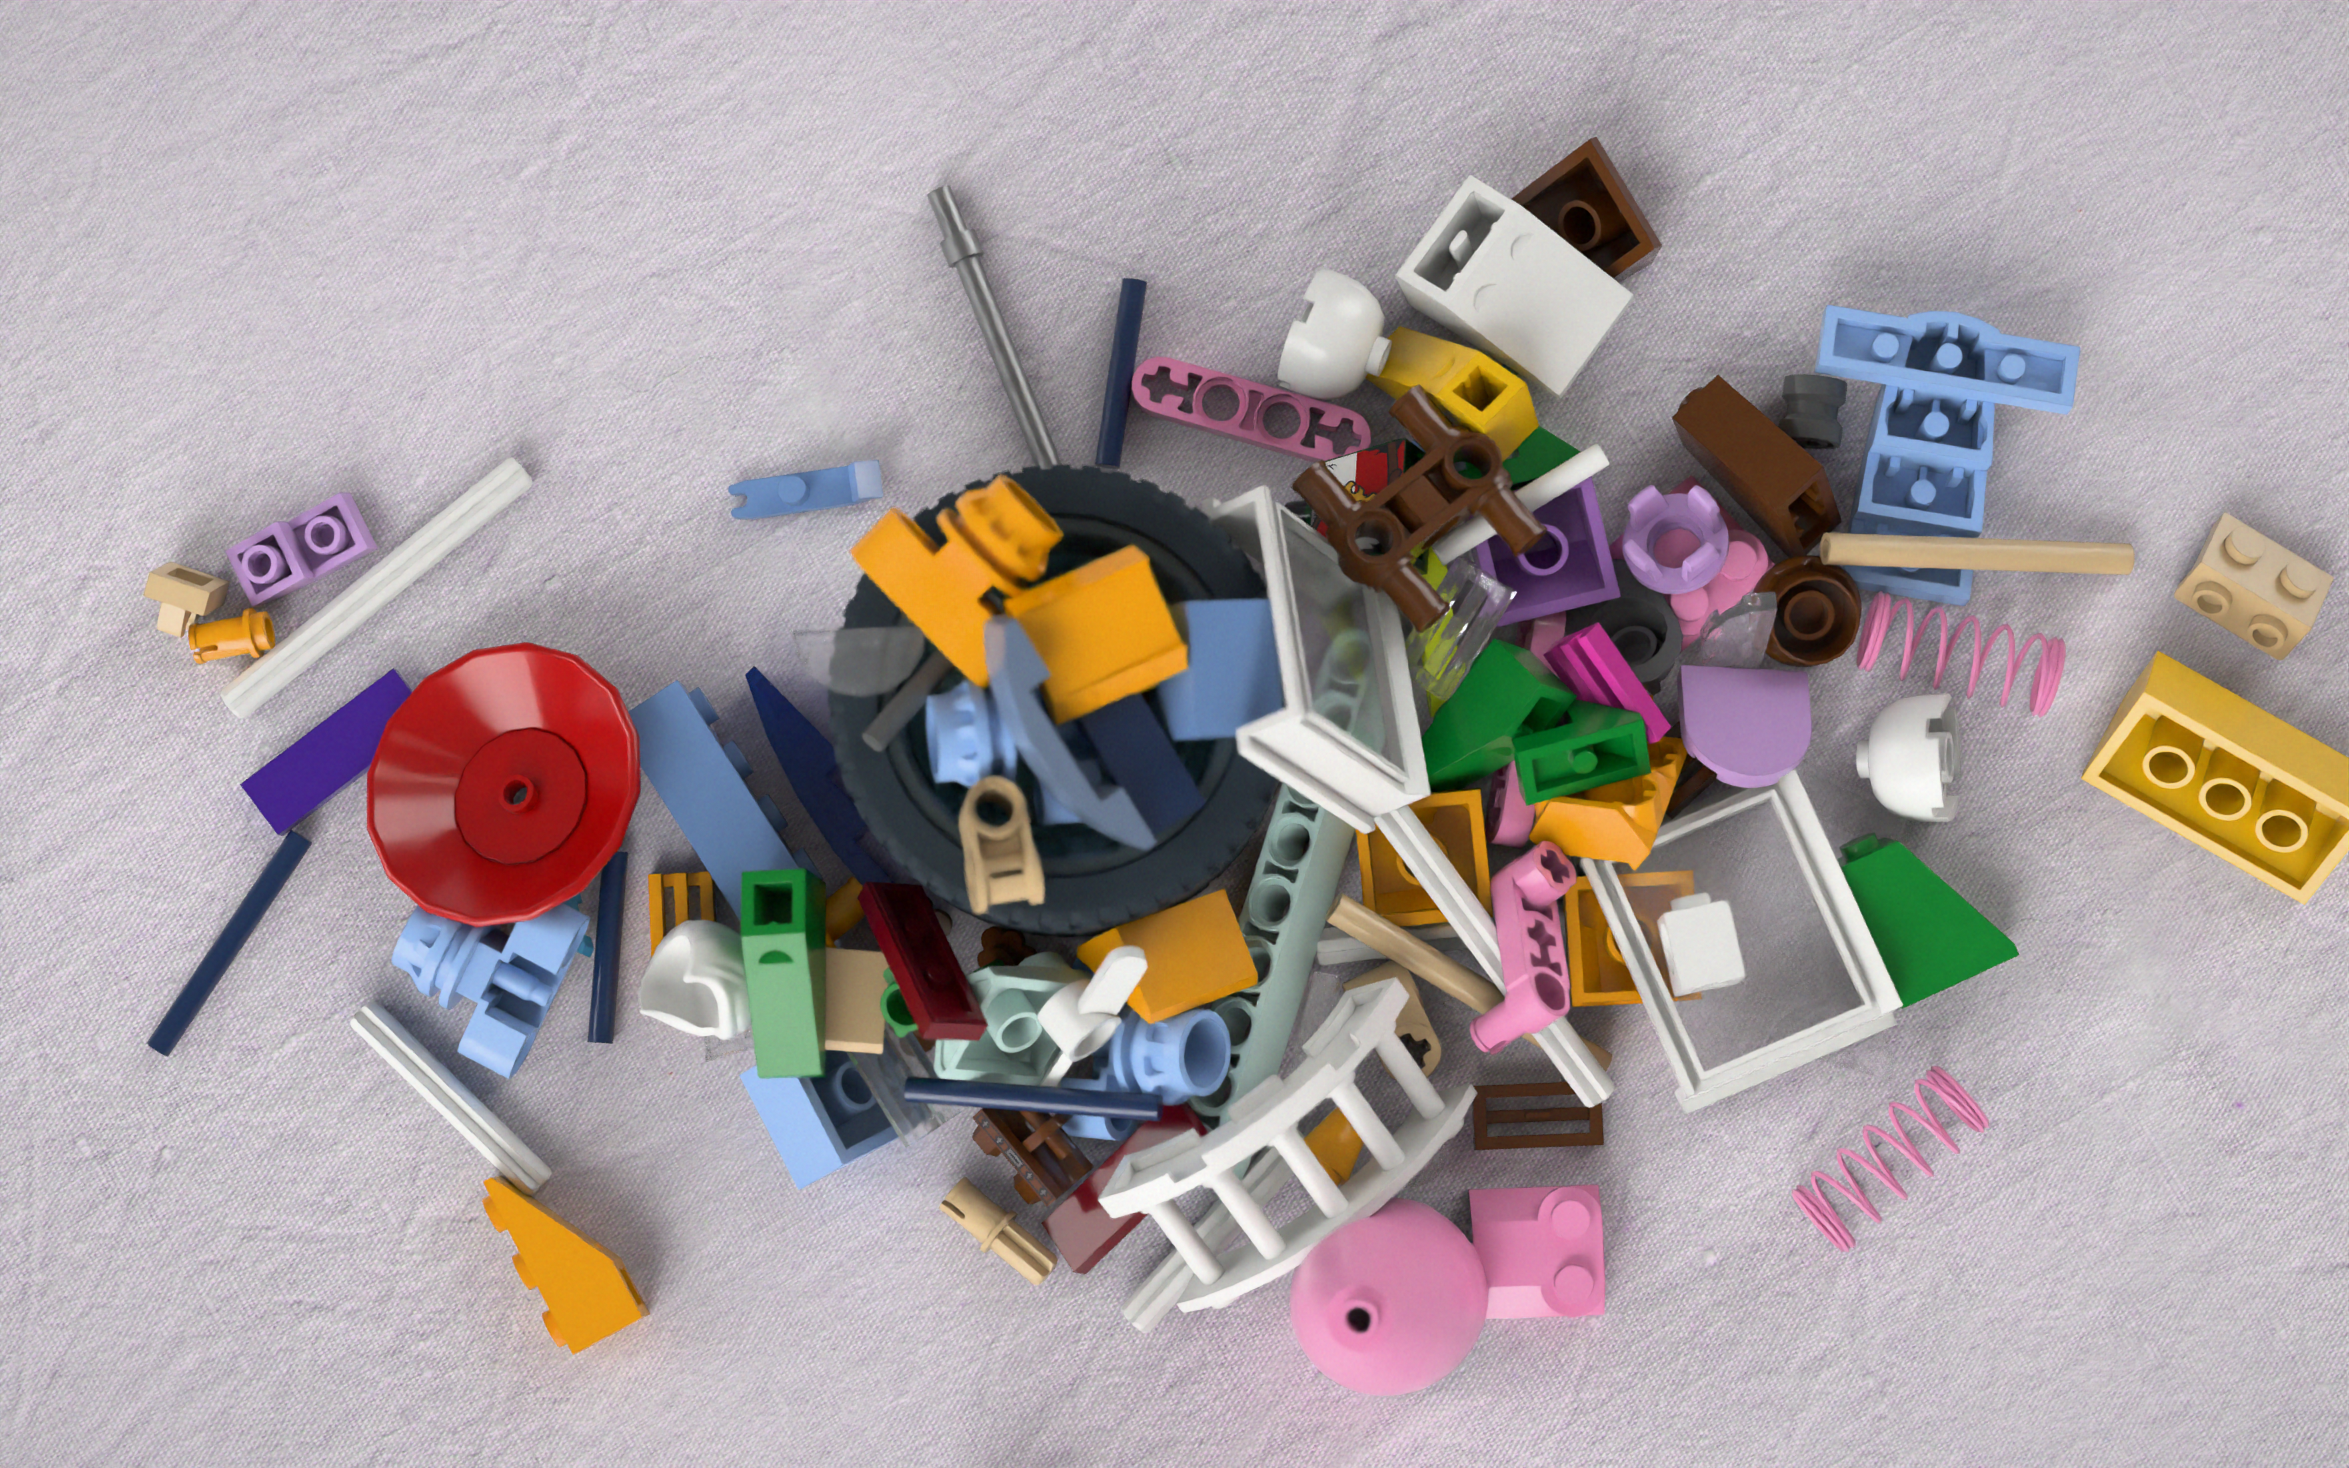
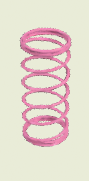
[1857,591,2066,718]
[1791,1066,1989,1252]

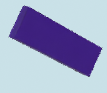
[240,668,413,836]

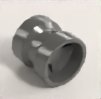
[1778,374,1847,449]

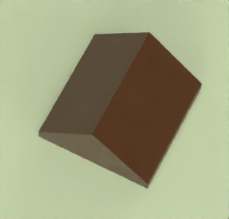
[1511,137,1662,283]

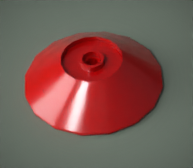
[367,642,641,927]

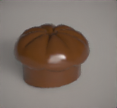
[1748,555,1862,667]

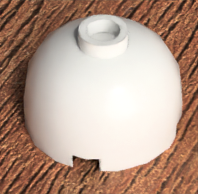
[1277,267,1392,400]
[1856,693,1961,822]

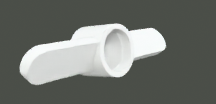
[1037,946,1147,1087]

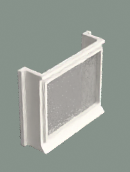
[1201,485,1431,834]
[1570,768,1903,1116]

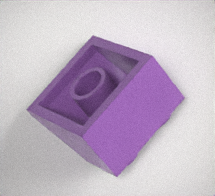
[1464,476,1621,628]

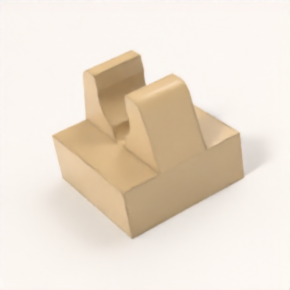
[143,561,230,638]

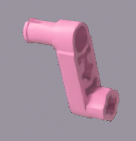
[1470,841,1576,1055]

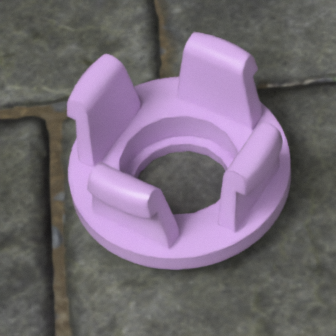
[1622,485,1729,594]

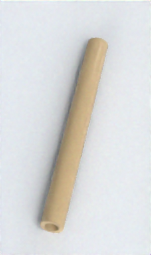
[1820,532,2135,575]
[1325,893,1612,1072]

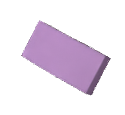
[225,492,378,607]

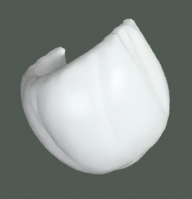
[638,920,751,1040]

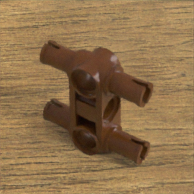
[1291,385,1548,634]

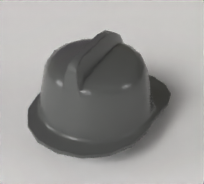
[1565,559,1683,695]

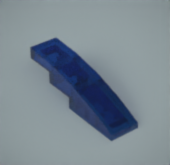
[745,666,896,886]

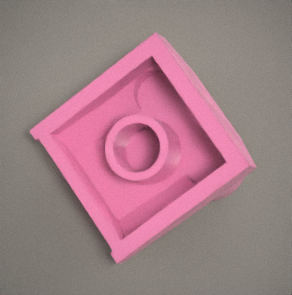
[1609,475,1775,653]
[1468,1184,1605,1319]

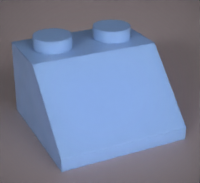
[739,1035,930,1190]

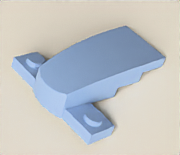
[1814,305,2080,606]

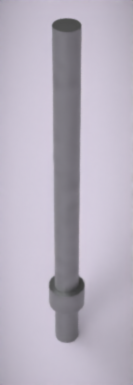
[927,186,1062,469]

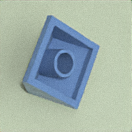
[1149,599,1283,742]

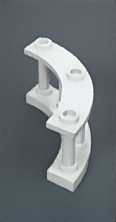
[1098,977,1477,1313]

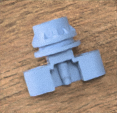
[925,679,1102,826]
[392,903,590,1079]
[1060,957,1231,1141]

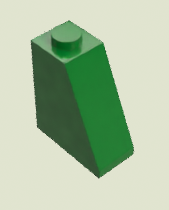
[1837,833,2019,1009]

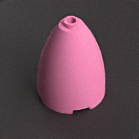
[1290,1198,1488,1396]

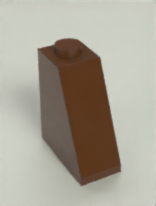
[1672,375,1842,558]

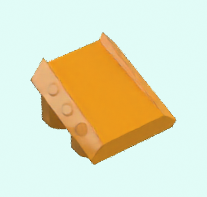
[1003,545,1187,725]
[1529,737,1688,871]

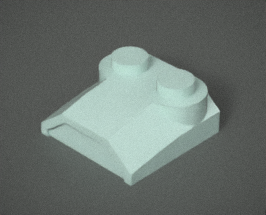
[934,952,1093,1086]

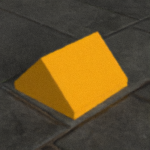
[1077,888,1258,1024]

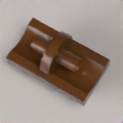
[972,1108,1094,1207]

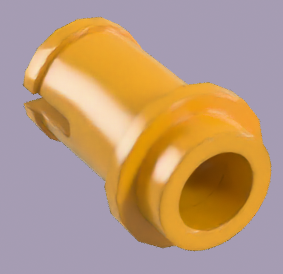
[188,607,275,664]
[826,876,865,948]

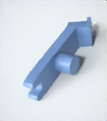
[728,460,884,520]

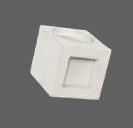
[1657,893,1746,997]

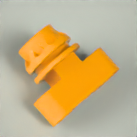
[850,474,1063,689]

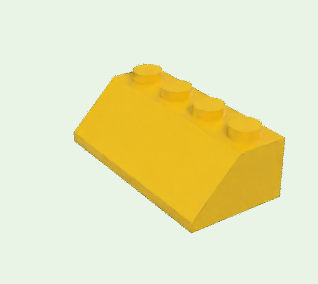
[2081,651,2349,905]

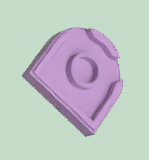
[1677,665,1812,788]

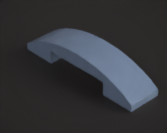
[984,615,1157,850]

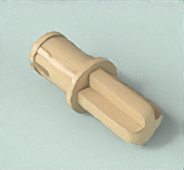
[939,1177,1058,1285]

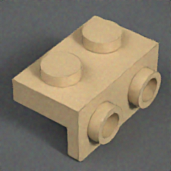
[2174,512,2334,660]

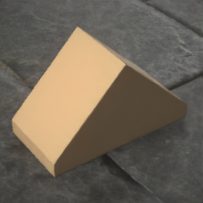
[825,948,889,1054]

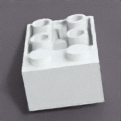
[1395,175,1634,399]

